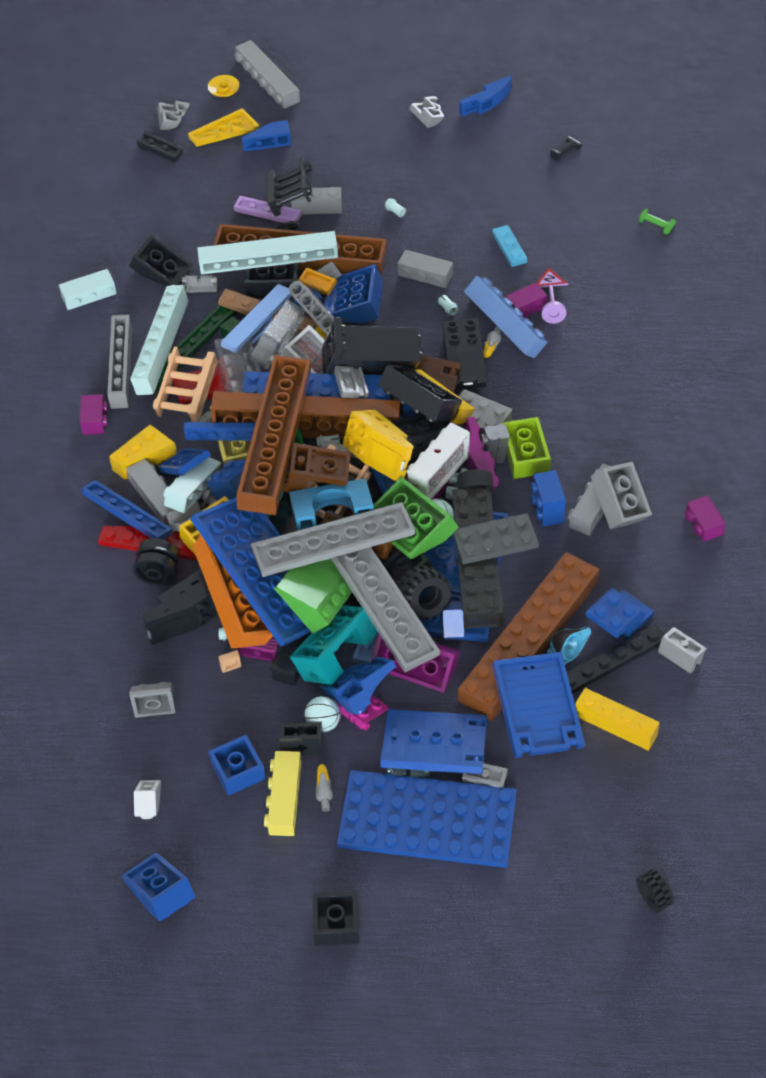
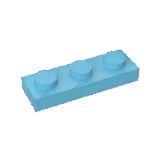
[492,225,527,267]

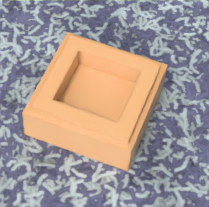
[218,650,241,673]

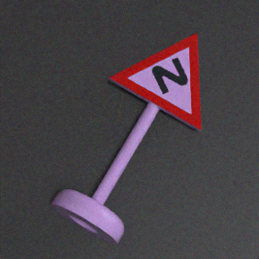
[537,268,568,324]

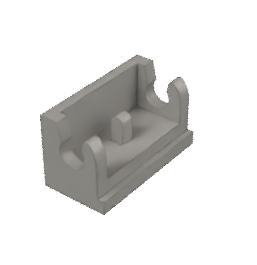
[658,627,707,674]

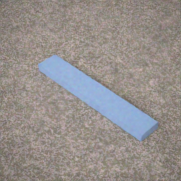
[221,284,292,353]

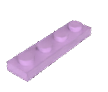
[234,196,302,223]

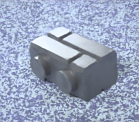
[480,424,510,464]

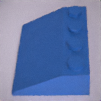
[324,264,383,324]

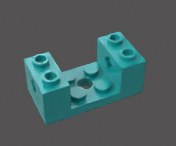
[290,605,378,685]

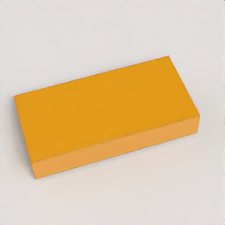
[298,267,337,296]

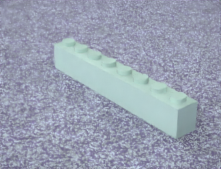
[198,231,338,274]
[130,285,189,395]

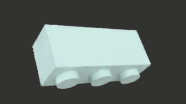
[59,269,116,310]

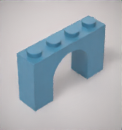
[289,478,374,531]

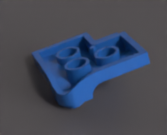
[320,657,396,715]

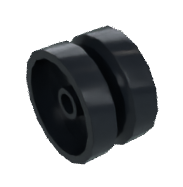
[133,538,180,586]

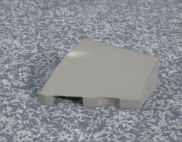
[409,96,444,128]
[157,101,190,130]

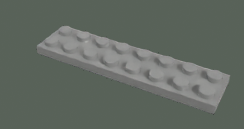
[251,502,415,577]
[330,547,440,672]

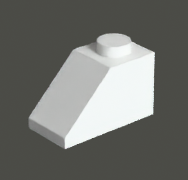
[134,780,161,819]

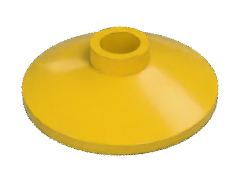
[208,75,239,97]

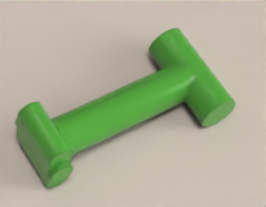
[639,208,676,234]

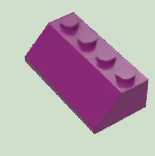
[371,634,461,693]

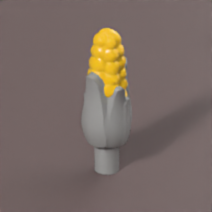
[483,326,501,358]
[315,764,333,812]

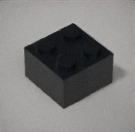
[313,891,359,946]

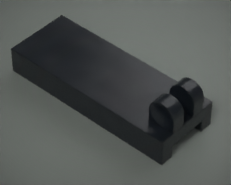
[137,131,183,162]

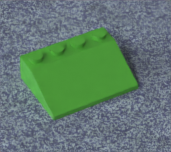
[373,477,459,559]
[274,558,352,633]

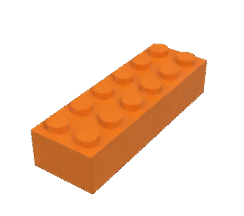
[192,535,273,648]

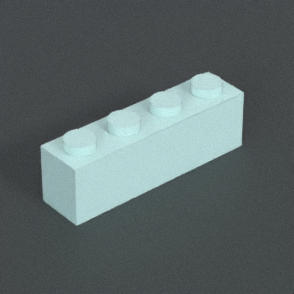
[163,458,221,513]

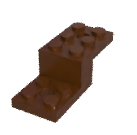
[282,443,351,492]

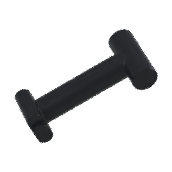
[550,136,582,162]

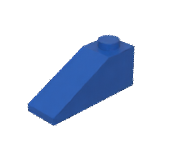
[242,120,291,152]

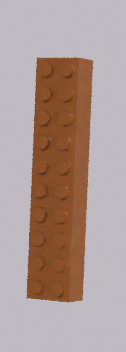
[213,224,387,277]
[237,355,311,515]
[211,391,400,440]
[458,552,600,721]

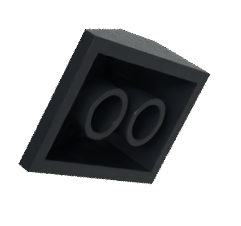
[129,234,193,286]

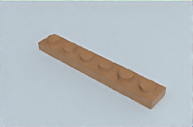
[218,288,319,334]

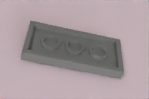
[452,513,539,564]

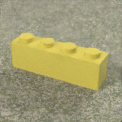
[264,751,302,836]

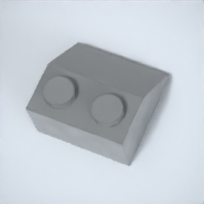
[129,682,176,718]

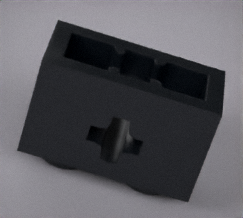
[279,722,324,755]

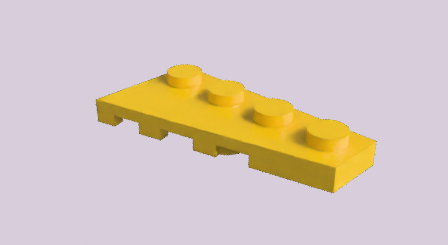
[188,108,259,147]

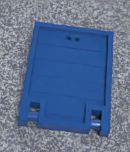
[491,652,585,758]
[381,709,487,774]

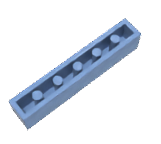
[464,275,548,359]

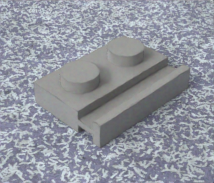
[334,366,369,399]

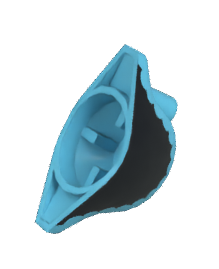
[547,627,591,665]

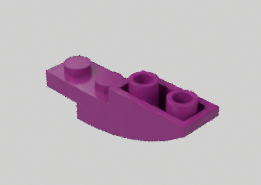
[463,417,499,492]

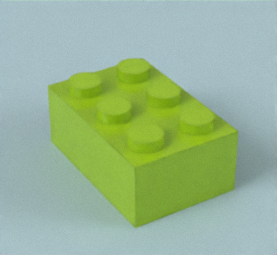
[502,417,551,479]

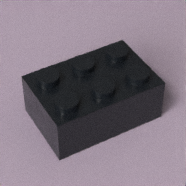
[245,263,299,297]

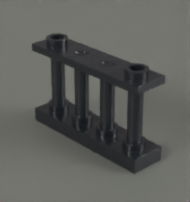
[267,157,313,217]

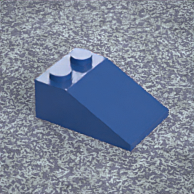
[121,852,196,922]

